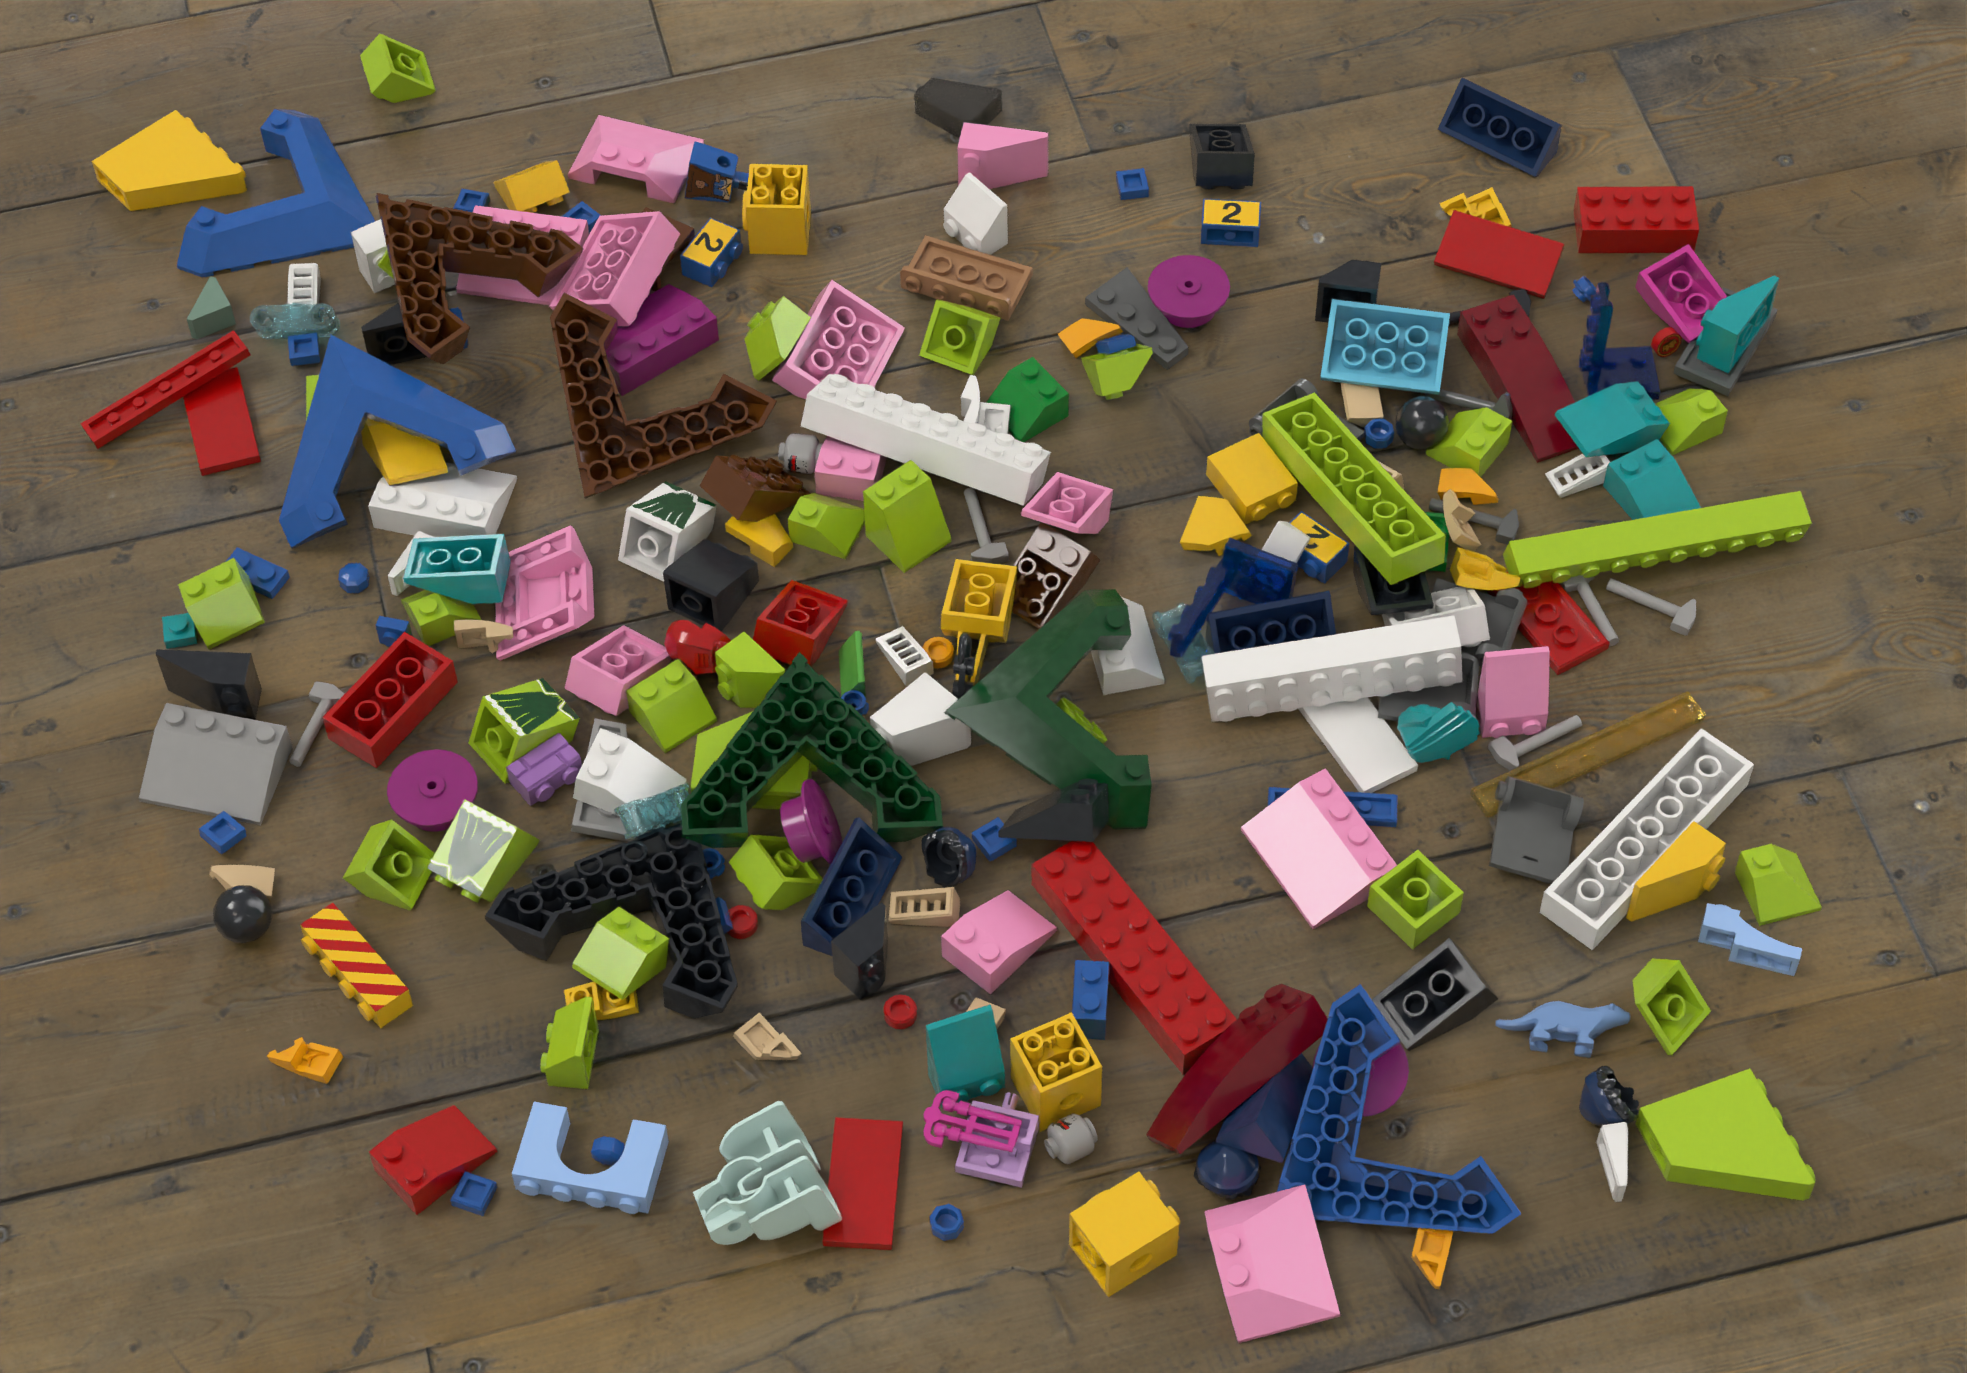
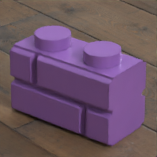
[506,733,582,806]

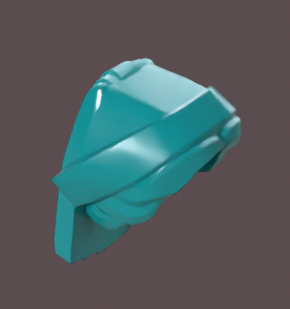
[1397,702,1480,763]

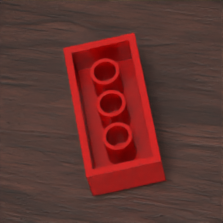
[1573,186,1699,253]
[322,632,458,769]

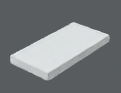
[1298,697,1418,793]

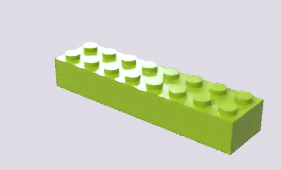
[1262,392,1446,585]

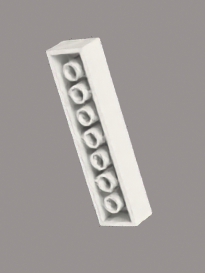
[801,374,1051,506]
[1201,615,1462,722]
[1540,728,1754,950]

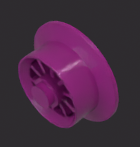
[1148,255,1230,328]
[387,749,478,832]
[780,779,842,864]
[1313,1044,1409,1117]

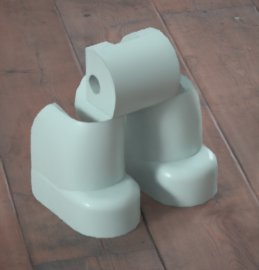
[693,1101,842,1245]

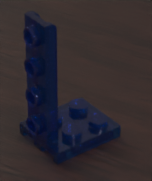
[1579,282,1660,400]
[1168,538,1299,658]

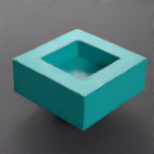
[162,613,198,649]

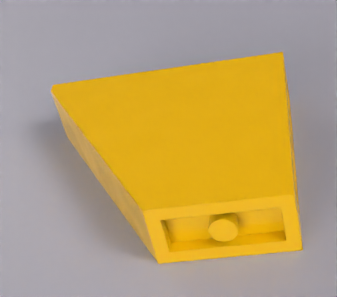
[92,110,247,211]

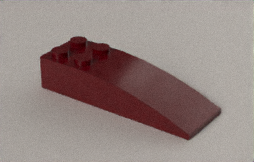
[1457,294,1579,463]
[1146,984,1328,1154]

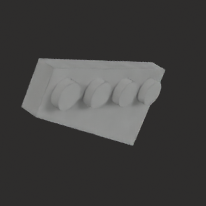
[571,719,636,842]

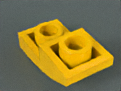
[564,982,639,1020]

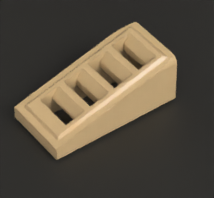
[889,887,960,927]

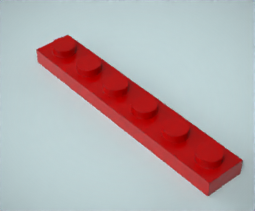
[80,330,251,449]

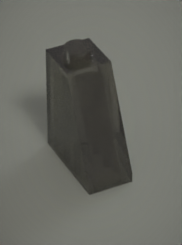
[914,78,1002,139]

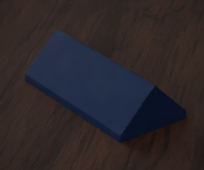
[1438,78,1562,177]
[1205,591,1336,654]
[801,817,902,956]
[1216,1053,1313,1163]

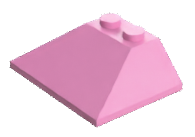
[568,115,704,203]
[495,525,594,661]
[1205,1185,1341,1343]

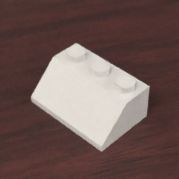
[1382,586,1490,647]
[1091,597,1165,695]

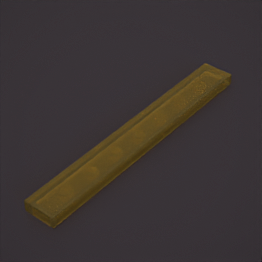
[1470,691,1705,818]

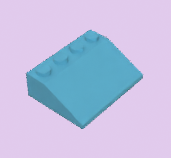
[1320,299,1450,395]

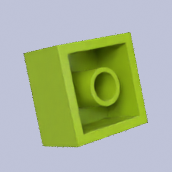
[1367,850,1464,950]

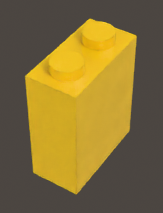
[1206,433,1298,525]

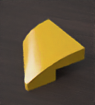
[1440,187,1512,227]
[725,514,793,567]
[1450,547,1521,590]

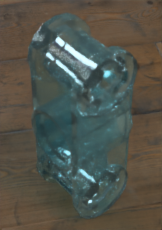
[250,303,340,339]
[1152,602,1215,684]
[614,783,690,840]

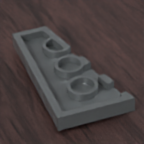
[1085,267,1189,370]

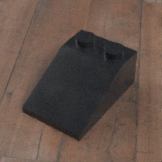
[1189,124,1255,189]
[361,295,449,365]
[1353,546,1434,615]
[156,649,262,720]
[998,779,1109,842]
[1372,938,1499,1051]

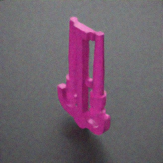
[923,1090,1022,1152]

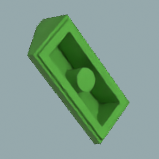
[839,631,866,698]

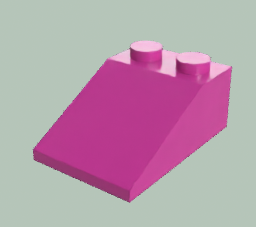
[1635,244,1727,343]

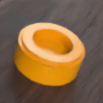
[923,637,954,669]

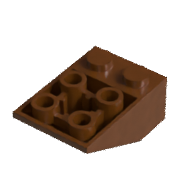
[700,455,811,522]
[1012,522,1100,629]

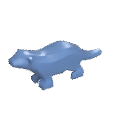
[1495,1001,1631,1058]

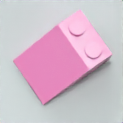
[957,122,1048,189]
[814,436,887,501]
[1021,472,1113,534]
[565,625,672,716]
[1476,646,1550,738]
[941,890,1057,994]

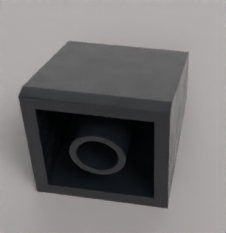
[663,539,759,632]

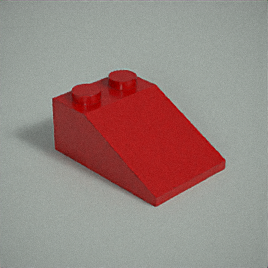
[753,580,848,667]
[369,1105,497,1215]

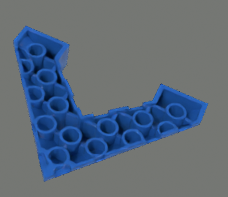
[177,109,375,278]
[279,334,516,548]
[1277,984,1522,1234]

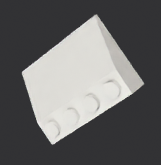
[368,462,517,537]

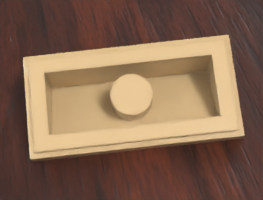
[1341,383,1384,428]

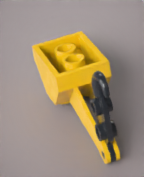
[941,559,1017,699]

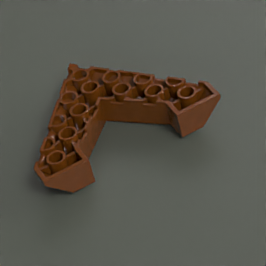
[376,193,584,364]
[550,292,777,499]

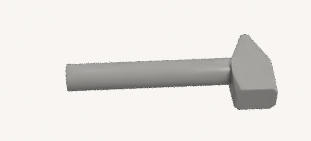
[964,488,1009,564]
[1559,575,1619,646]
[1606,579,1696,636]
[289,681,345,767]
[1488,715,1582,774]

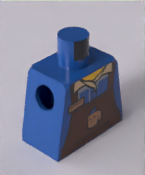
[684,141,749,202]

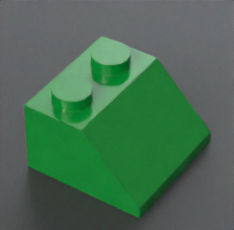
[986,357,1069,442]

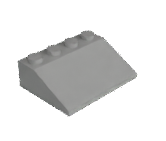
[139,703,293,825]

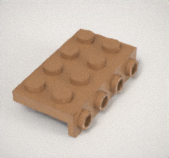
[900,235,1033,321]

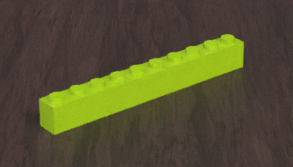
[1503,491,1812,588]

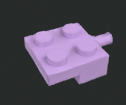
[955,1092,1039,1188]

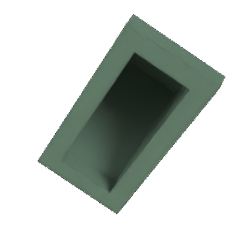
[187,276,236,339]

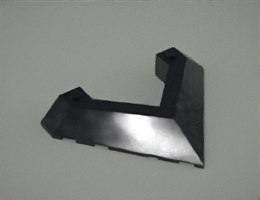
[485,823,738,1019]

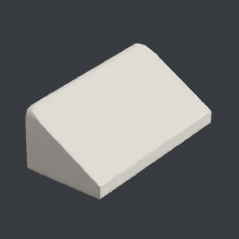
[1249,521,1311,590]

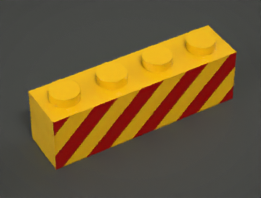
[300,903,413,1029]

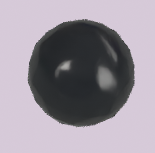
[1395,396,1449,450]
[213,885,272,943]

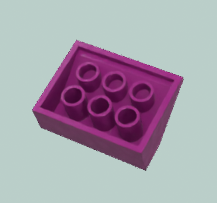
[606,284,719,396]

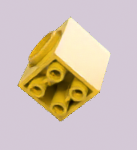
[742,164,811,255]
[1010,1012,1102,1132]
[1069,1172,1180,1297]

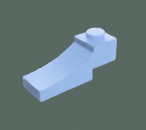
[1698,903,1802,976]

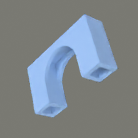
[512,1102,669,1214]

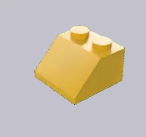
[493,160,570,213]

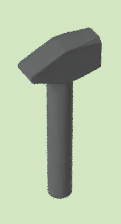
[1425,389,1513,420]
[1429,498,1519,545]

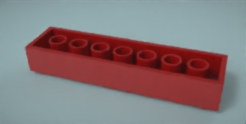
[1031,841,1237,1075]

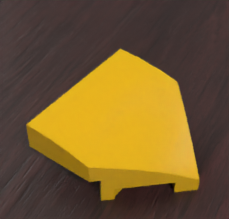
[1180,496,1252,556]

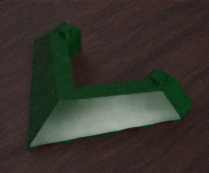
[944,589,1152,830]
[680,652,943,848]

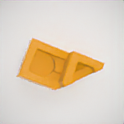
[1058,318,1123,359]
[1437,468,1499,505]
[267,1037,343,1084]
[1411,1228,1454,1290]

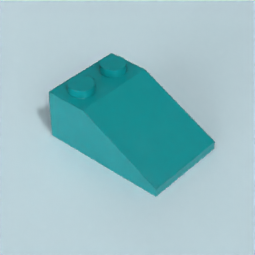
[1696,275,1779,373]
[1555,381,1670,457]
[1603,439,1701,520]
[403,534,511,604]
[926,1004,1005,1108]

